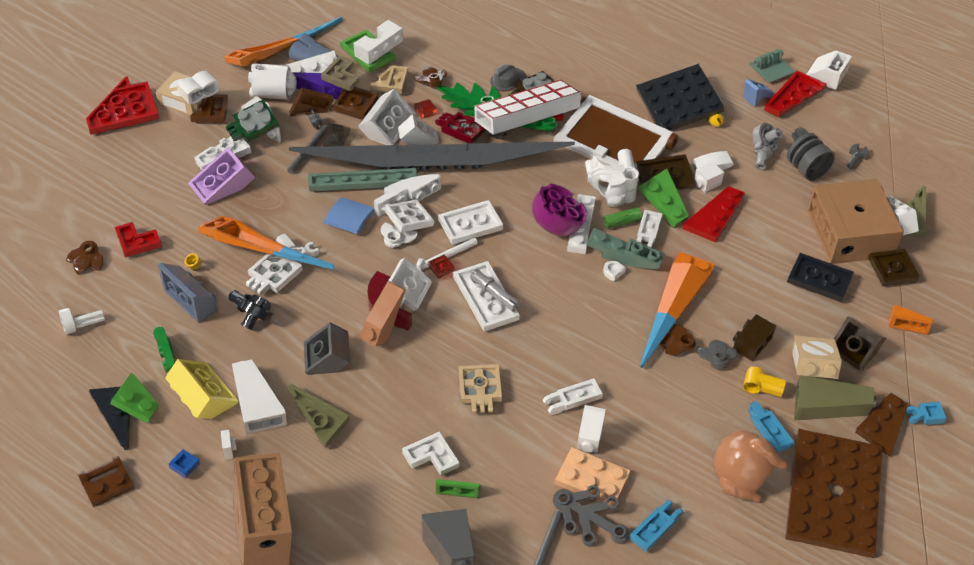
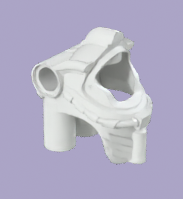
[585,149,639,207]

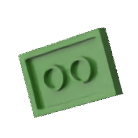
[340,30,396,73]

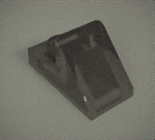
[323,123,351,146]

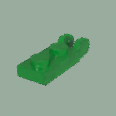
[153,326,176,373]

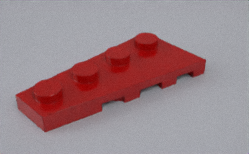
[682,186,745,243]

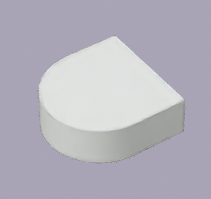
[603,261,626,282]

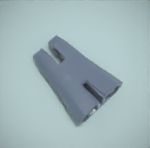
[289,33,338,61]

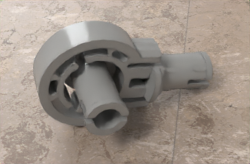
[753,123,783,170]

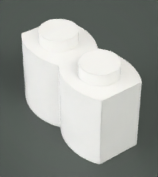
[177,71,219,104]

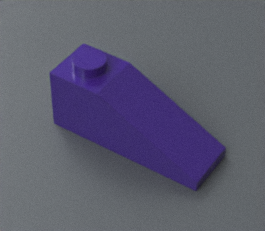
[292,72,343,99]

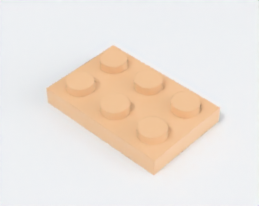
[555,447,630,506]

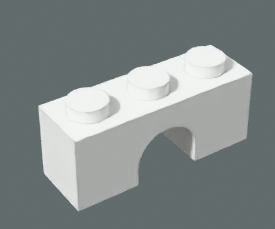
[354,20,403,65]

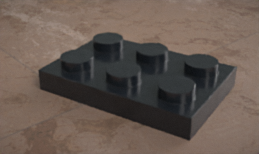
[787,253,854,302]

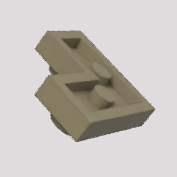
[321,55,359,91]

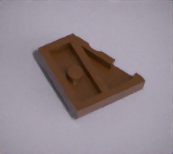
[289,88,334,117]

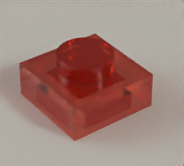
[414,99,437,119]
[428,254,454,279]

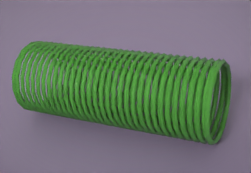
[603,208,642,229]

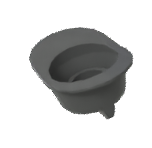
[490,64,526,91]

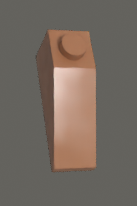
[360,281,406,347]

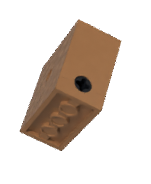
[807,179,904,264]
[233,453,292,565]

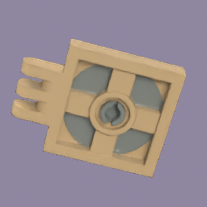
[458,364,502,413]

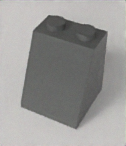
[422,509,474,565]

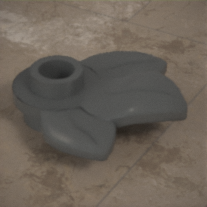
[697,340,737,369]

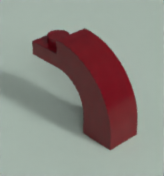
[367,271,412,331]

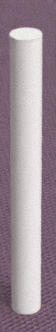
[422,238,478,270]

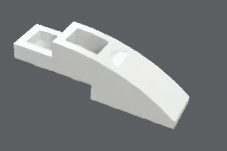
[374,174,441,217]

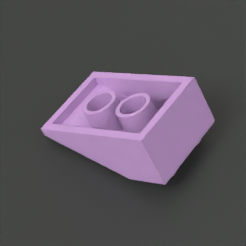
[188,147,256,205]

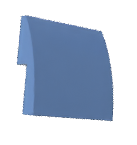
[324,197,374,234]

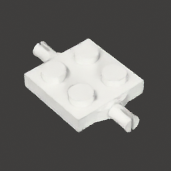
[389,257,432,311]

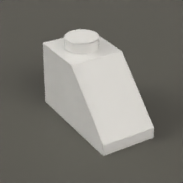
[398,115,440,145]
[577,405,606,453]

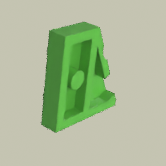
[110,373,159,424]

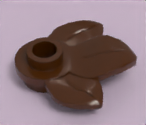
[414,67,447,88]
[66,241,103,275]
[660,324,696,355]

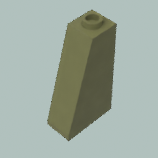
[794,375,877,420]

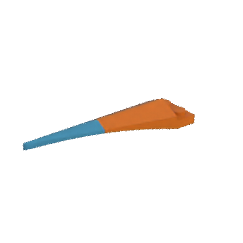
[224,16,343,68]
[198,216,334,270]
[640,251,715,368]

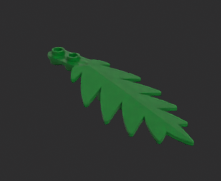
[436,82,558,132]

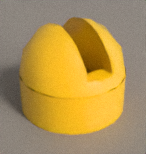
[709,113,724,127]
[184,253,202,270]

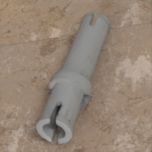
[470,269,520,312]

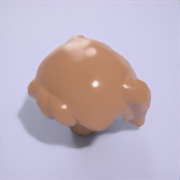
[713,431,787,503]

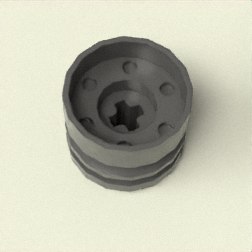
[787,133,836,180]

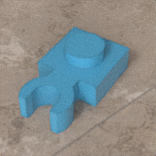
[906,402,947,425]

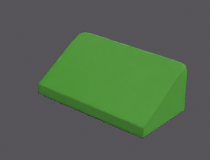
[436,479,480,498]

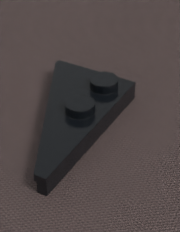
[89,386,130,450]

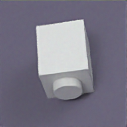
[694,162,724,193]

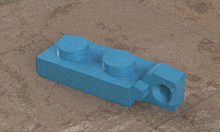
[748,401,794,453]

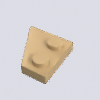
[370,65,408,94]

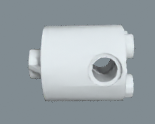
[248,64,297,100]

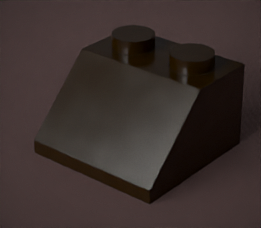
[834,316,886,371]

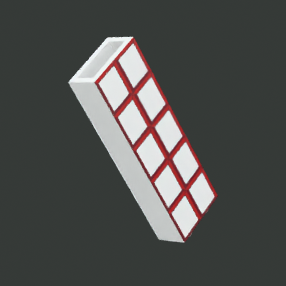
[475,80,581,135]

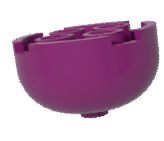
[532,184,588,236]

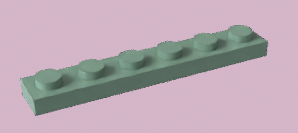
[308,168,417,191]

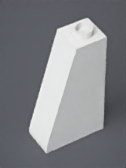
[232,360,287,434]

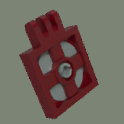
[435,112,486,143]

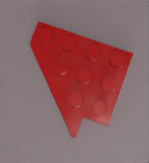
[86,76,160,135]

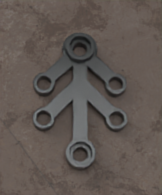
[553,485,629,547]

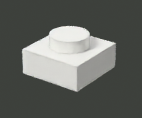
[221,430,237,460]

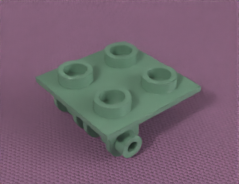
[749,49,795,83]

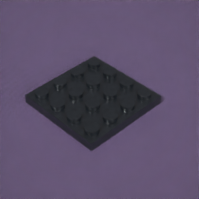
[636,63,725,131]

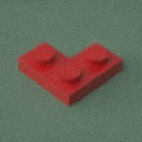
[115,222,162,258]

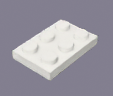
[438,200,503,245]

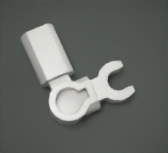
[276,234,319,264]

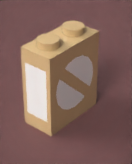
[156,71,207,115]
[792,335,842,379]

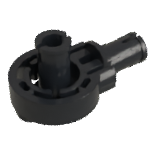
[228,290,273,330]

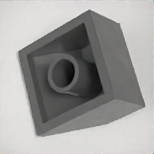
[304,322,350,375]

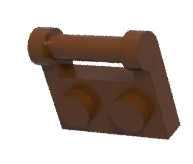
[77,456,134,507]

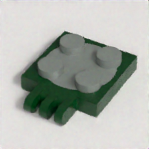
[226,99,279,142]

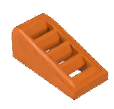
[889,305,933,334]

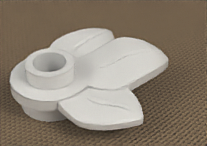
[381,222,418,248]

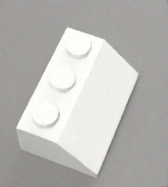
[358,89,416,145]

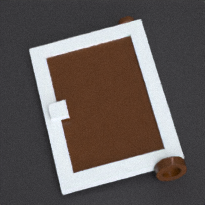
[553,95,679,182]

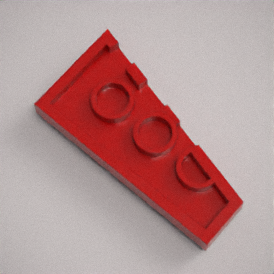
[764,70,827,117]

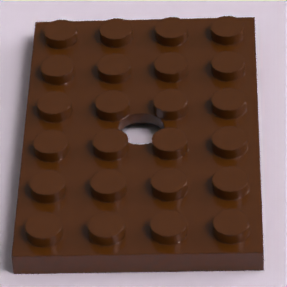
[785,429,882,558]

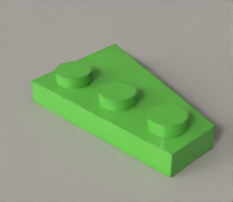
[639,169,689,228]

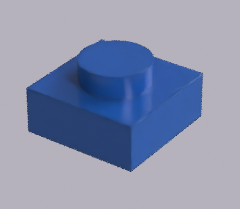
[169,449,200,479]

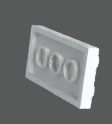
[453,261,520,332]

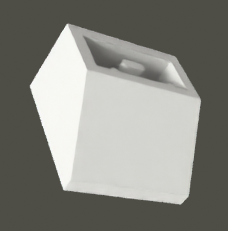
[807,50,852,90]

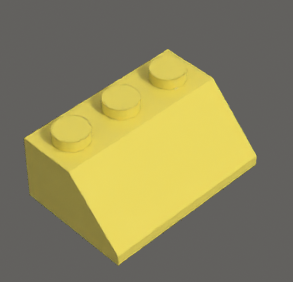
[165,359,239,419]

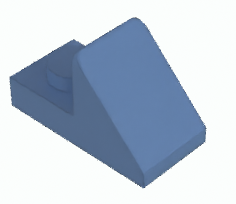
[744,79,774,107]

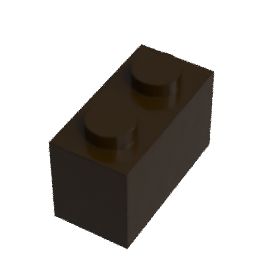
[733,314,777,362]

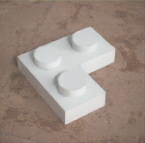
[402,432,459,476]

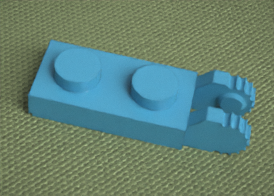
[629,499,683,552]

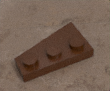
[855,393,908,457]

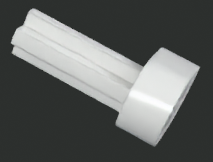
[58,308,105,335]

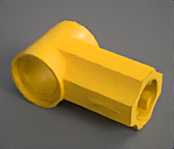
[743,367,786,397]

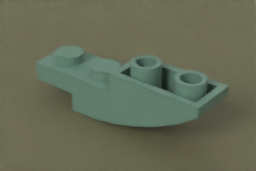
[586,228,665,269]

